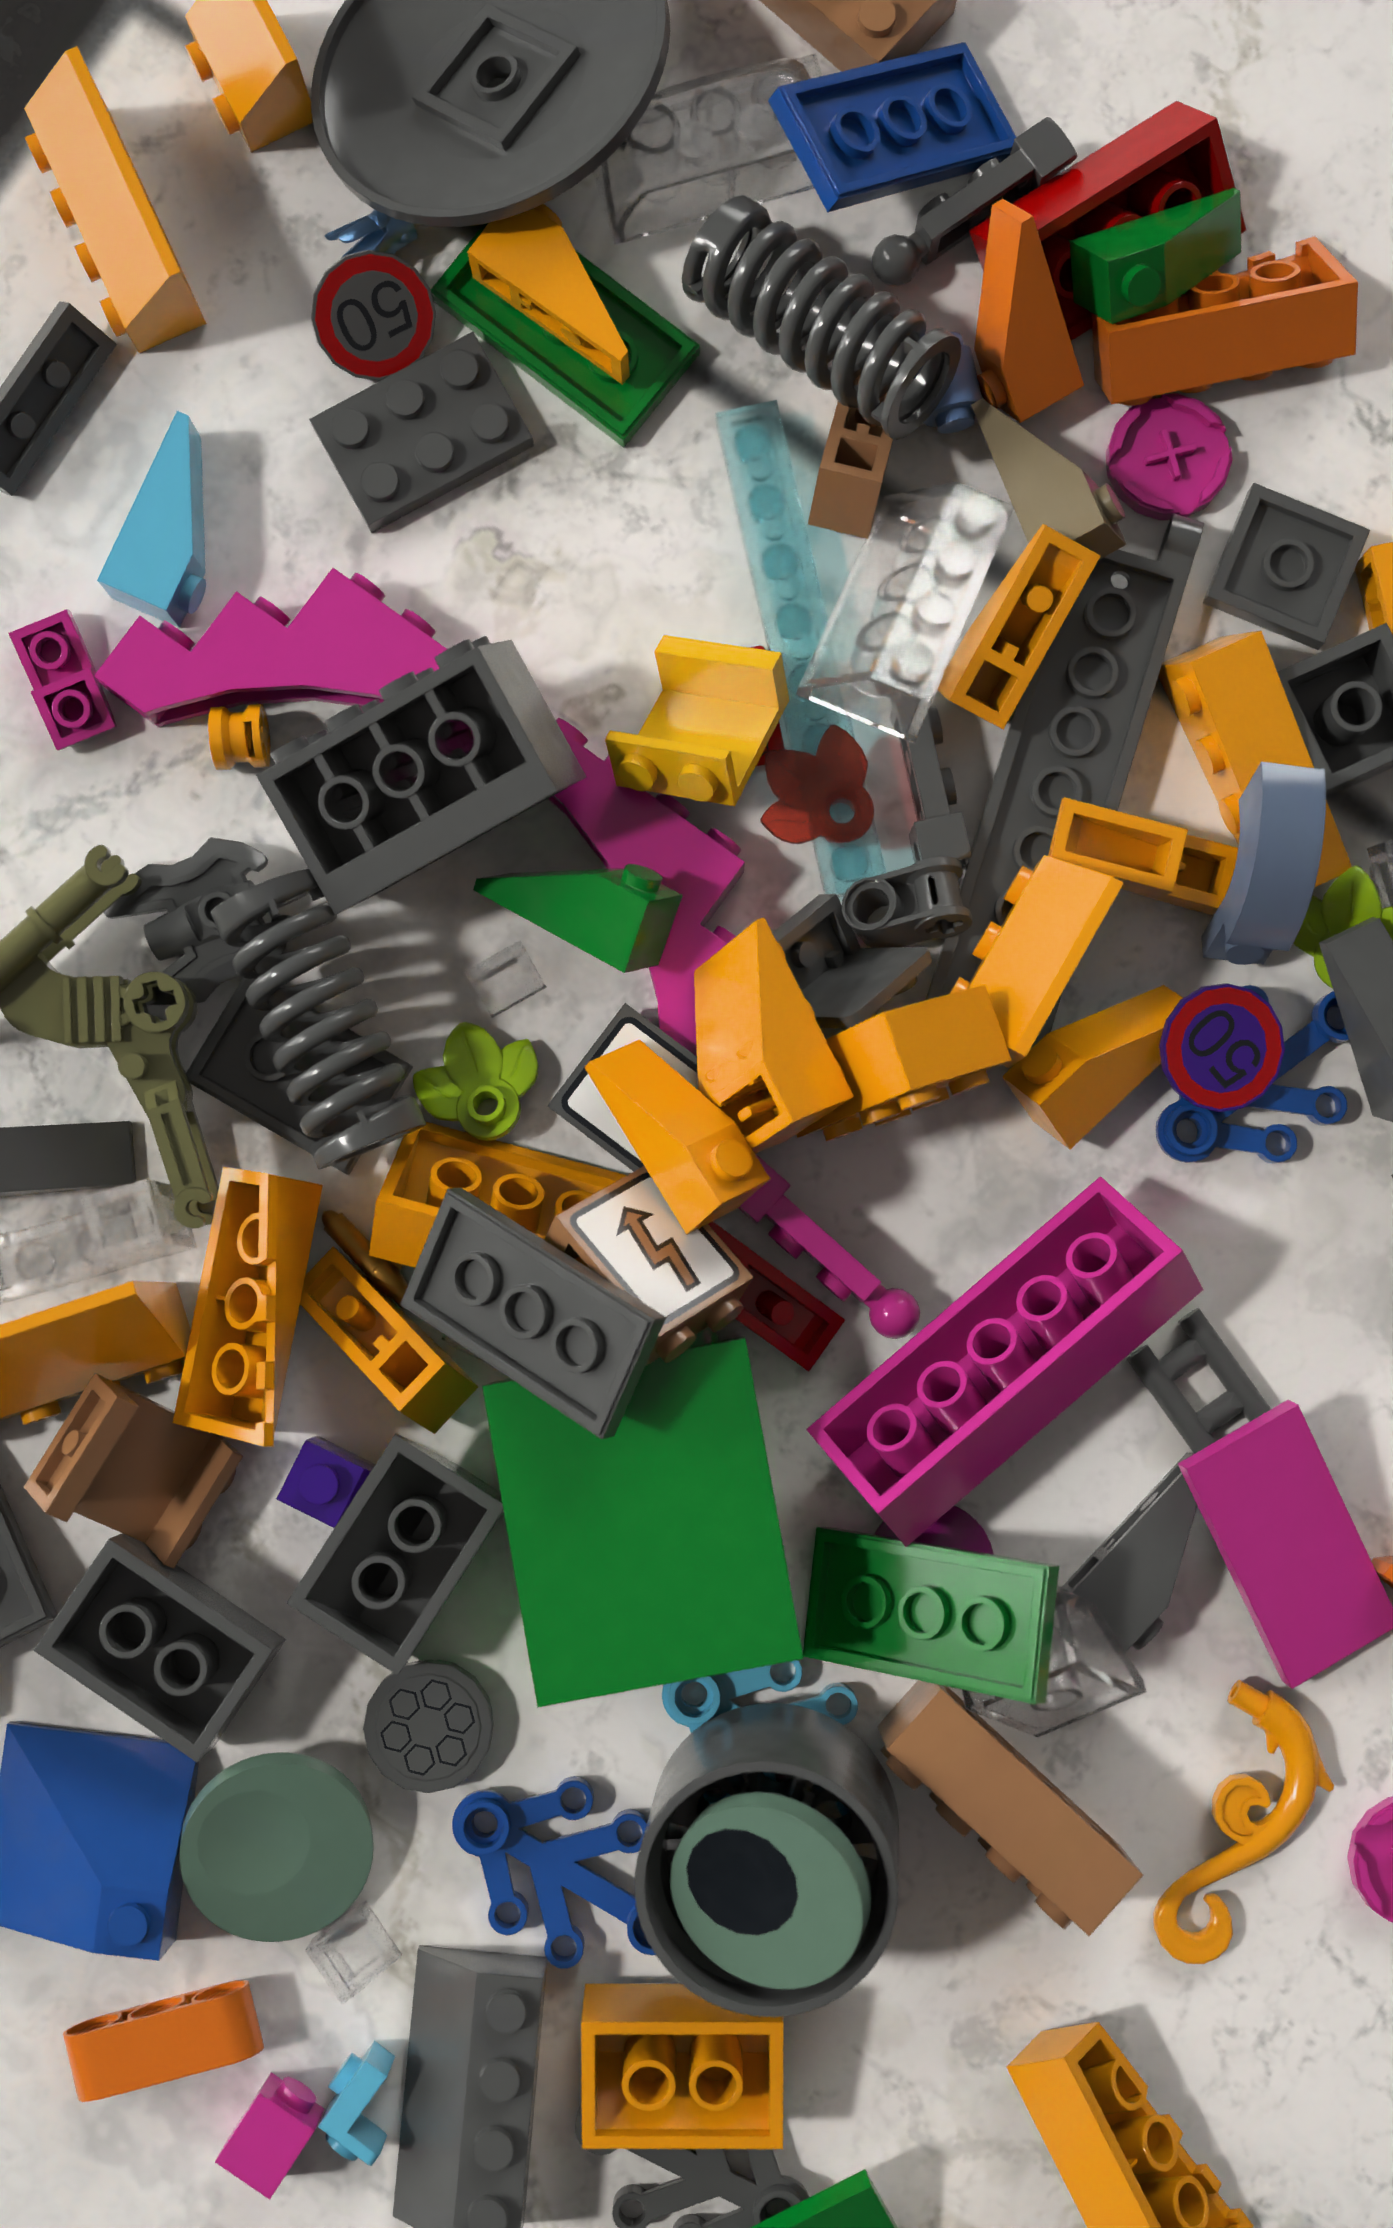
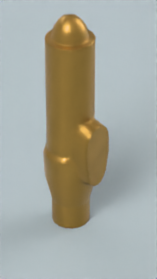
[322,1210,408,1309]

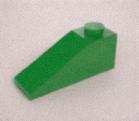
[1070,188,1241,324]
[473,864,683,973]

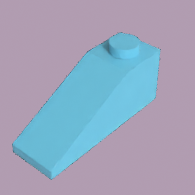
[97,411,206,628]

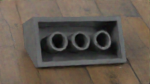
[393,1946,548,2228]

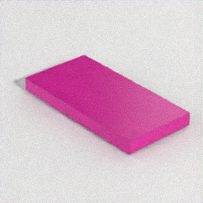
[1178,1400,1393,1689]

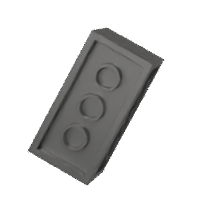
[256,636,586,915]

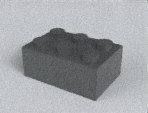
[33,1533,286,1763]

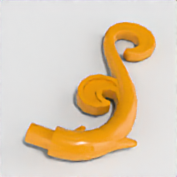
[1153,1680,1334,1964]

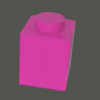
[215,2073,324,2200]

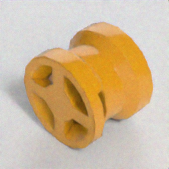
[208,704,271,770]

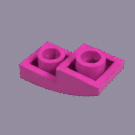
[8,609,117,751]

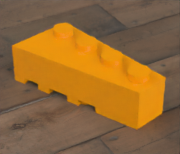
[1158,631,1352,887]

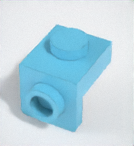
[318,2041,395,2166]

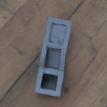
[1201,761,1326,965]

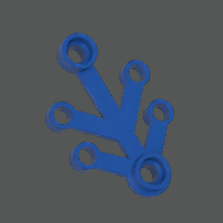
[1156,985,1349,1163]
[452,1776,655,1969]

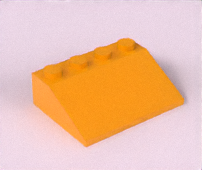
[0,1281,191,1425]

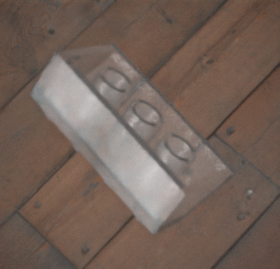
[796,482,1014,744]

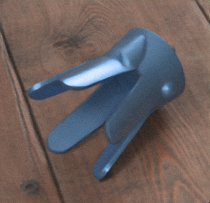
[325,209,418,257]

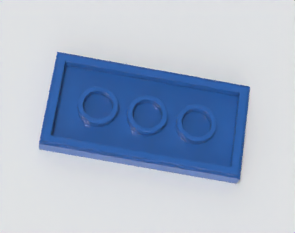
[768,42,1016,212]

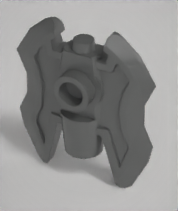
[104,837,290,1005]

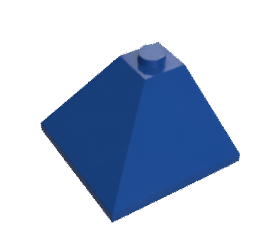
[0,1722,199,1961]

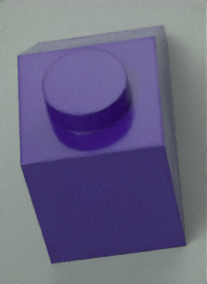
[276,1436,375,1528]

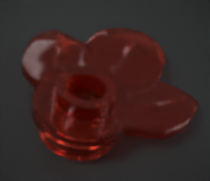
[760,724,874,844]

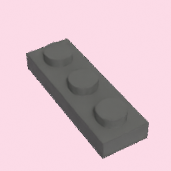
[0,301,117,496]

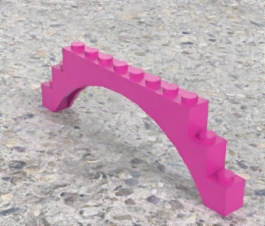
[94,568,745,1056]

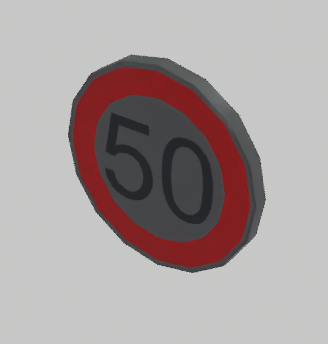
[311,250,436,381]

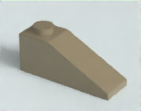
[971,399,1127,560]

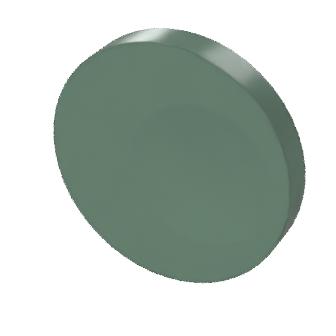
[180,1752,374,1942]

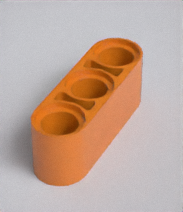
[63,1980,264,2102]

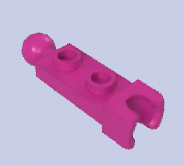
[738,1155,920,1339]

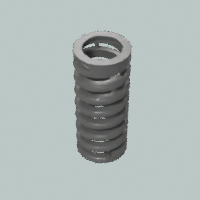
[682,195,961,440]
[210,869,426,1170]

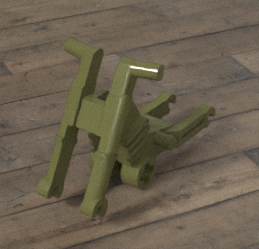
[0,845,219,1229]

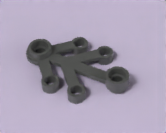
[575,2103,809,2228]

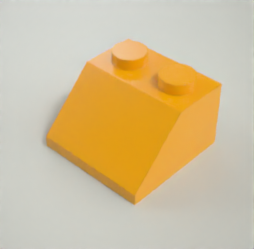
[185,0,313,153]

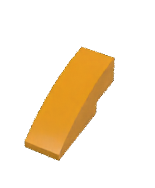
[1048,797,1238,915]

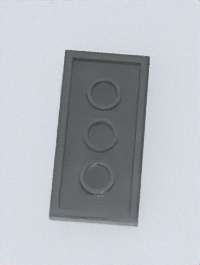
[400,1188,667,1439]

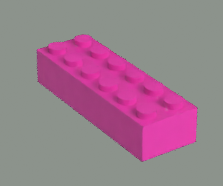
[806,1176,1204,1547]

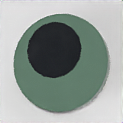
[670,1792,871,1989]

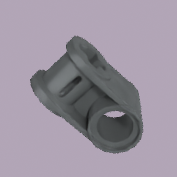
[842,856,973,948]

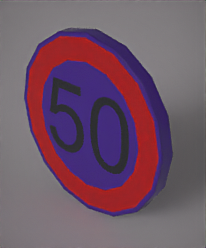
[1159,983,1285,1112]

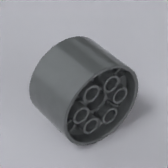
[635,1703,899,2017]

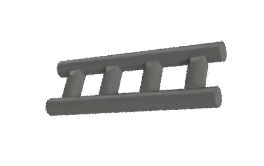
[1127,1308,1271,1454]

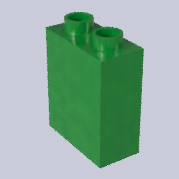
[482,1327,804,1708]

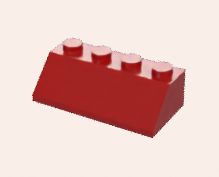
[969,101,1246,341]

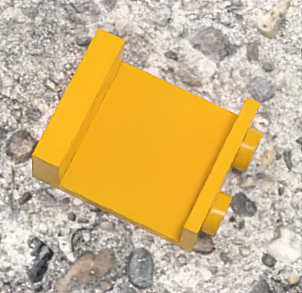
[605,635,789,807]

